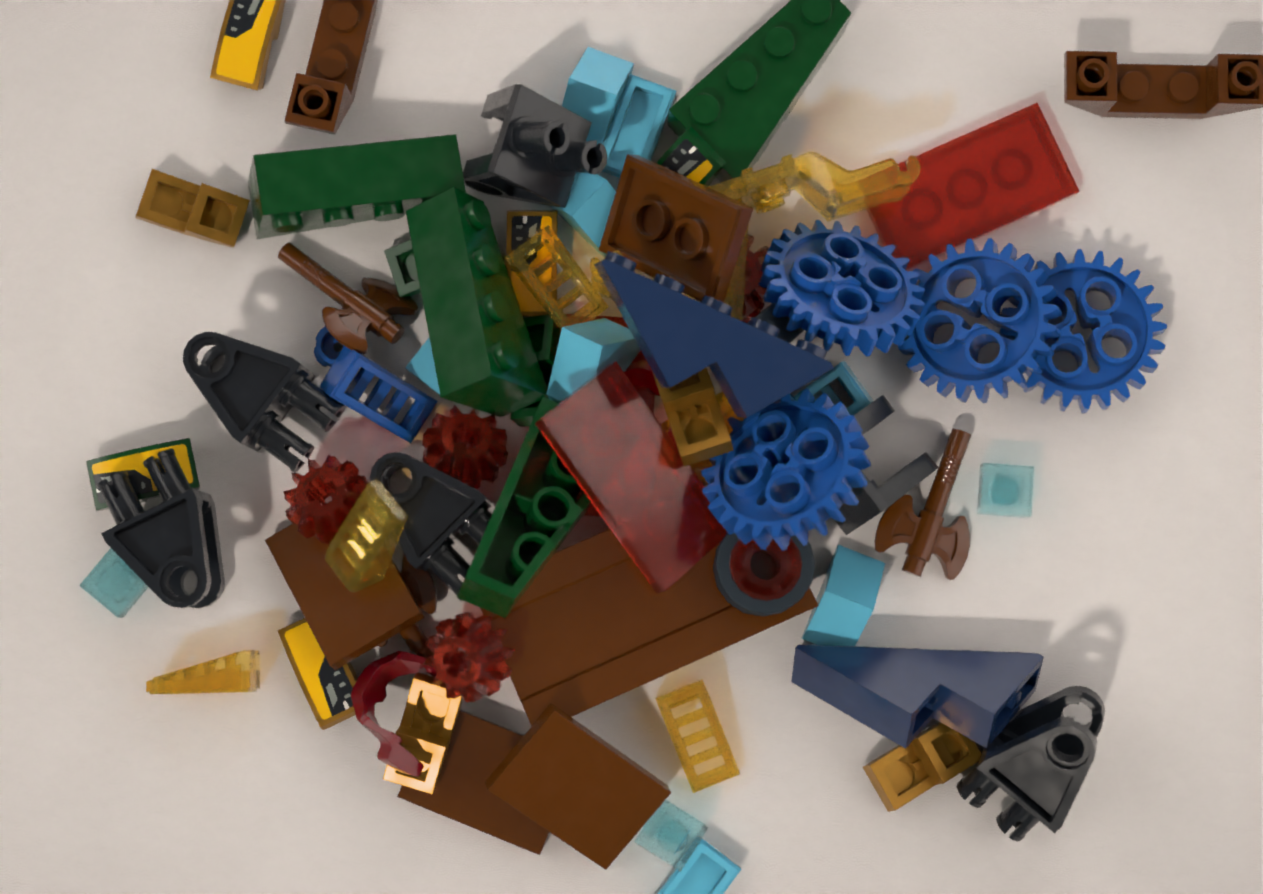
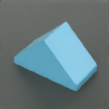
[562,47,634,144]
[550,173,616,258]
[547,318,641,417]
[801,545,885,647]

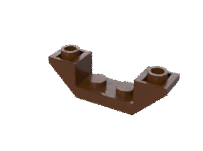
[284,0,377,135]
[1064,51,1263,119]

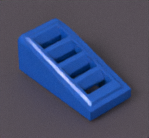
[320,346,438,443]

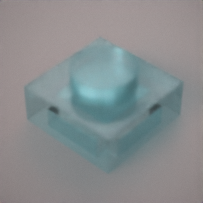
[977,463,1034,518]
[79,548,148,618]
[635,800,708,872]

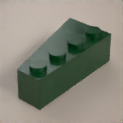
[668,0,851,196]
[248,134,466,239]
[406,187,548,417]
[457,397,638,618]

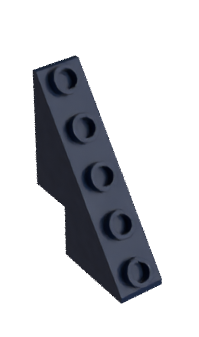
[594,251,834,418]
[791,645,1044,749]

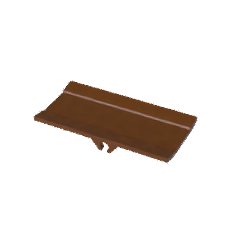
[480,480,819,726]

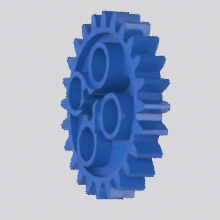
[759,220,925,357]
[897,238,1062,403]
[998,249,1167,414]
[701,389,871,550]

